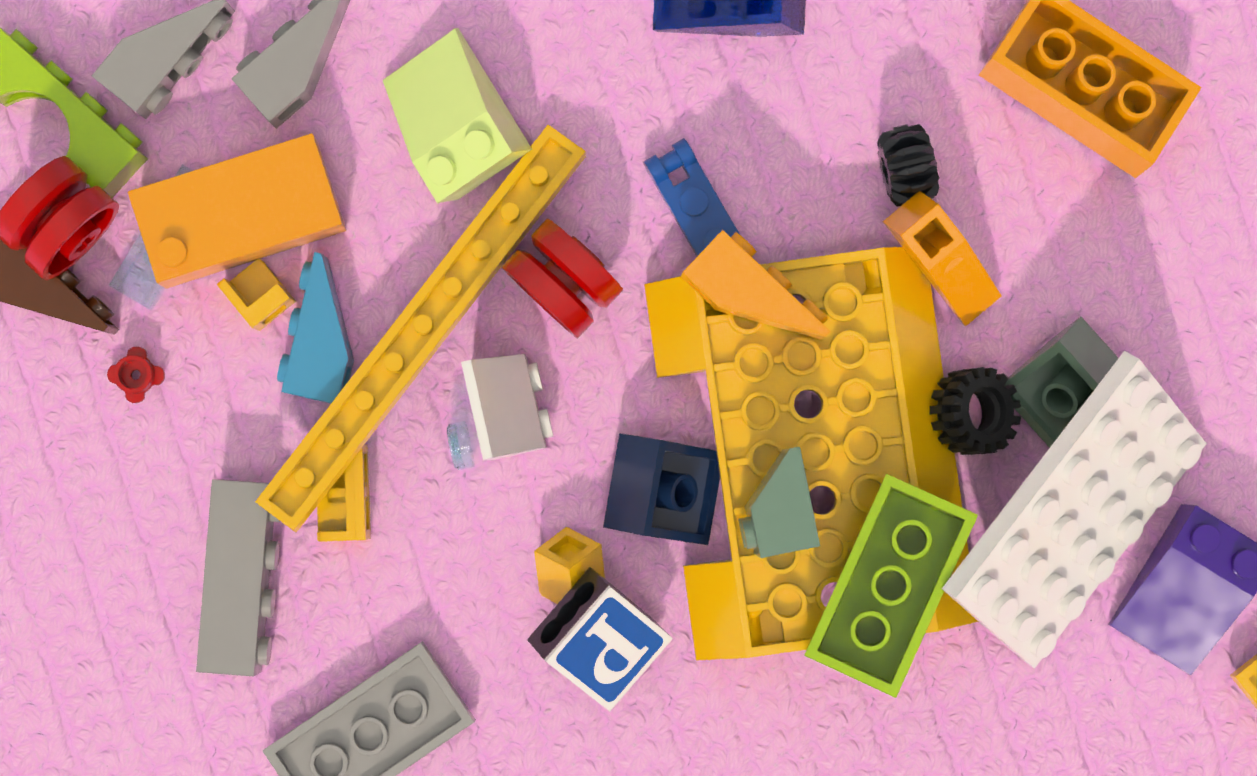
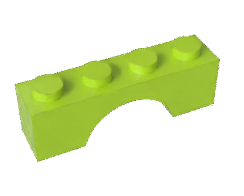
[0,28,148,198]

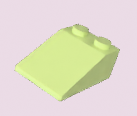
[383,28,532,203]

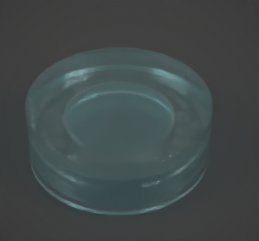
[446,421,475,470]

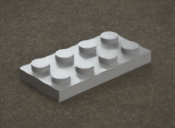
[263,641,476,776]

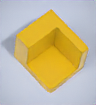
[217,259,296,331]
[534,527,605,604]

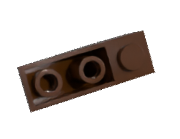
[0,240,119,335]

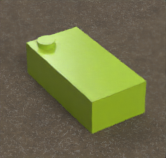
[804,474,978,698]

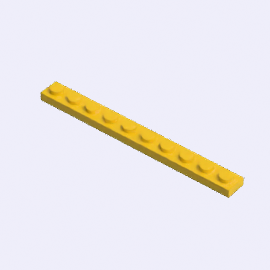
[255,125,586,533]

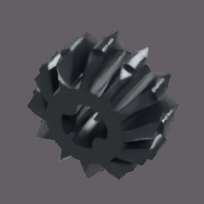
[877,124,939,207]

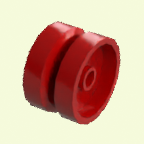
[0,156,119,280]
[501,218,623,339]

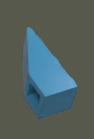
[277,252,354,403]

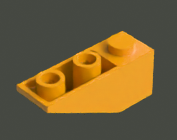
[883,191,1002,326]
[681,230,831,340]

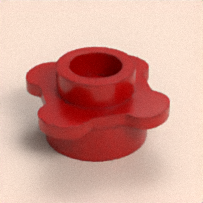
[107,346,165,403]

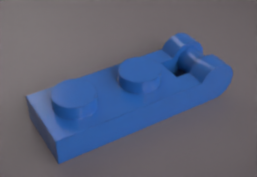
[643,138,739,257]

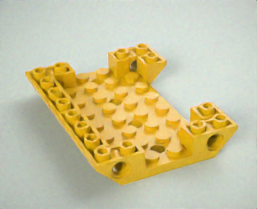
[644,247,979,660]

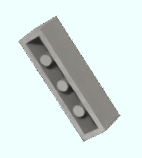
[196,479,280,677]

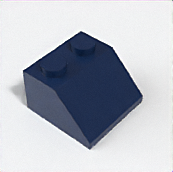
[603,433,720,545]

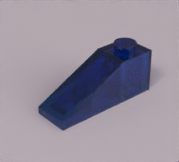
[653,0,806,37]

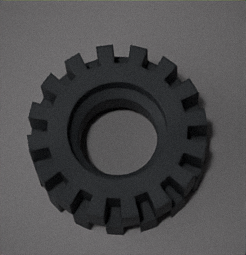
[930,367,1021,455]

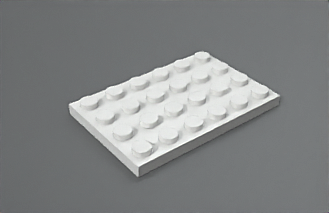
[942,351,1207,669]

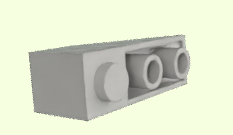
[92,0,235,119]
[231,0,350,129]

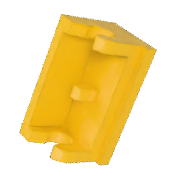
[317,444,371,542]

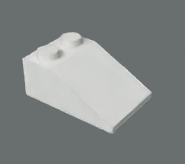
[461,354,553,460]

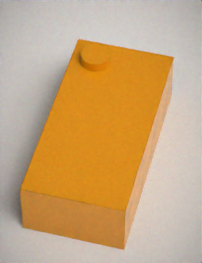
[979,0,1202,178]
[128,133,346,289]

